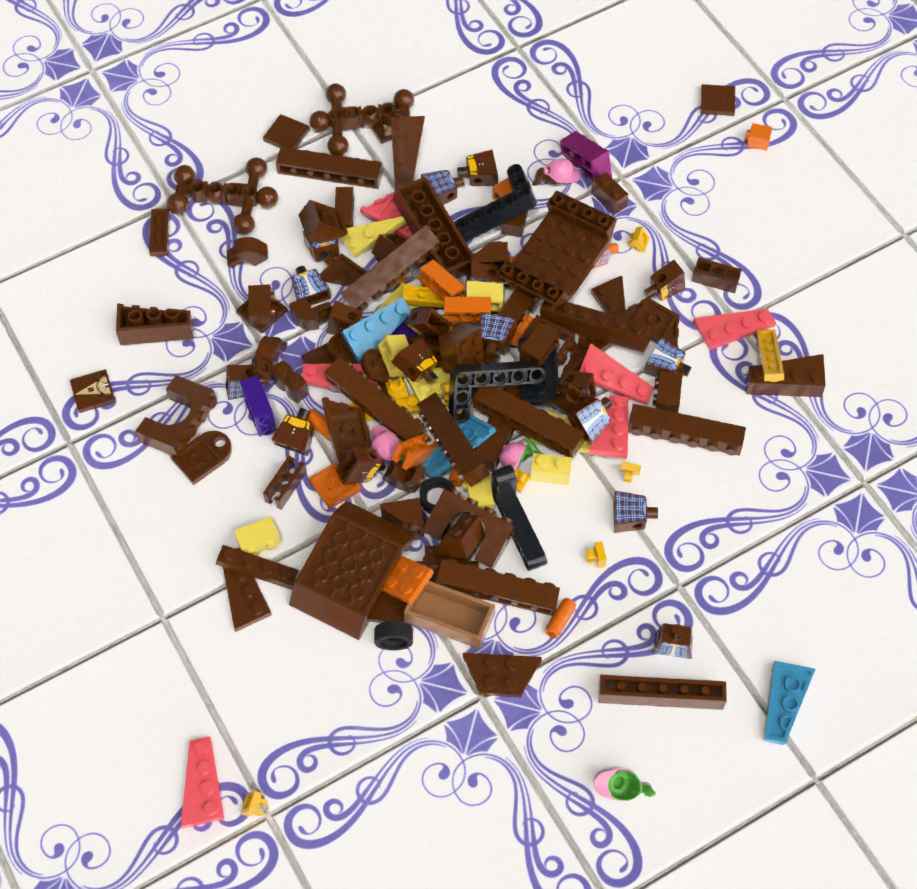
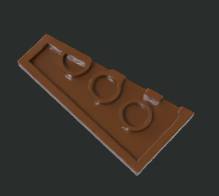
[391,116,425,187]
[223,547,272,632]

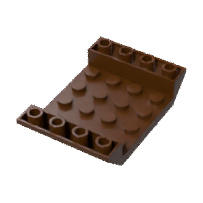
[496,190,617,306]
[289,501,416,640]

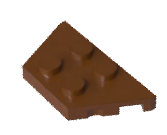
[616,297,680,348]
[321,397,371,467]
[463,653,542,698]

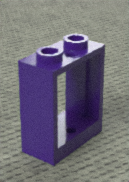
[240,375,277,437]

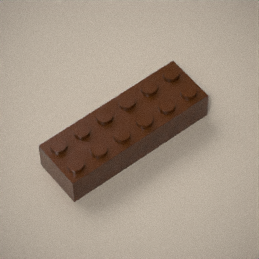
[393,176,473,278]

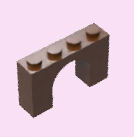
[135,375,217,458]
[422,488,516,569]

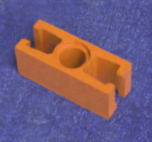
[418,259,465,302]
[444,296,491,323]
[391,433,439,470]

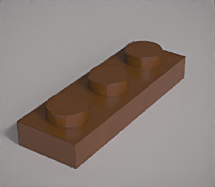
[149,208,170,256]

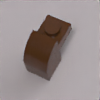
[227,237,268,268]
[289,297,332,331]
[255,336,287,372]
[382,461,426,493]

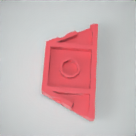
[360,192,413,240]

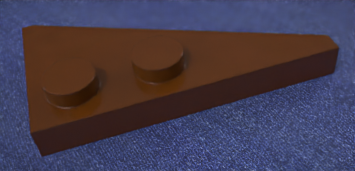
[320,253,389,294]
[591,276,626,315]
[561,335,612,378]

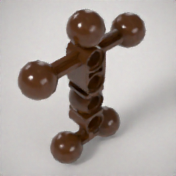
[309,83,415,155]
[167,157,279,235]

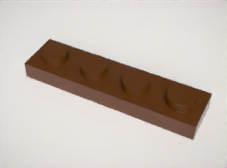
[215,545,298,590]

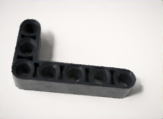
[454,164,537,242]
[448,361,546,424]
[491,464,548,571]

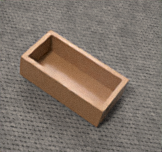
[404,581,495,649]

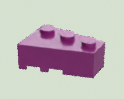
[560,131,613,180]

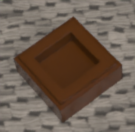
[251,356,271,381]

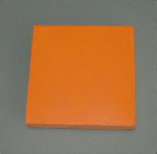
[308,462,362,510]

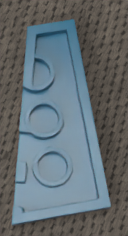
[340,297,411,364]
[422,414,497,478]
[764,661,816,745]

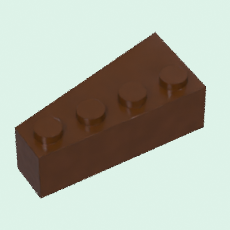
[116,303,194,345]
[745,354,826,397]

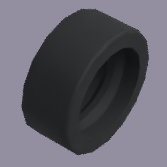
[419,477,456,514]
[374,621,413,651]

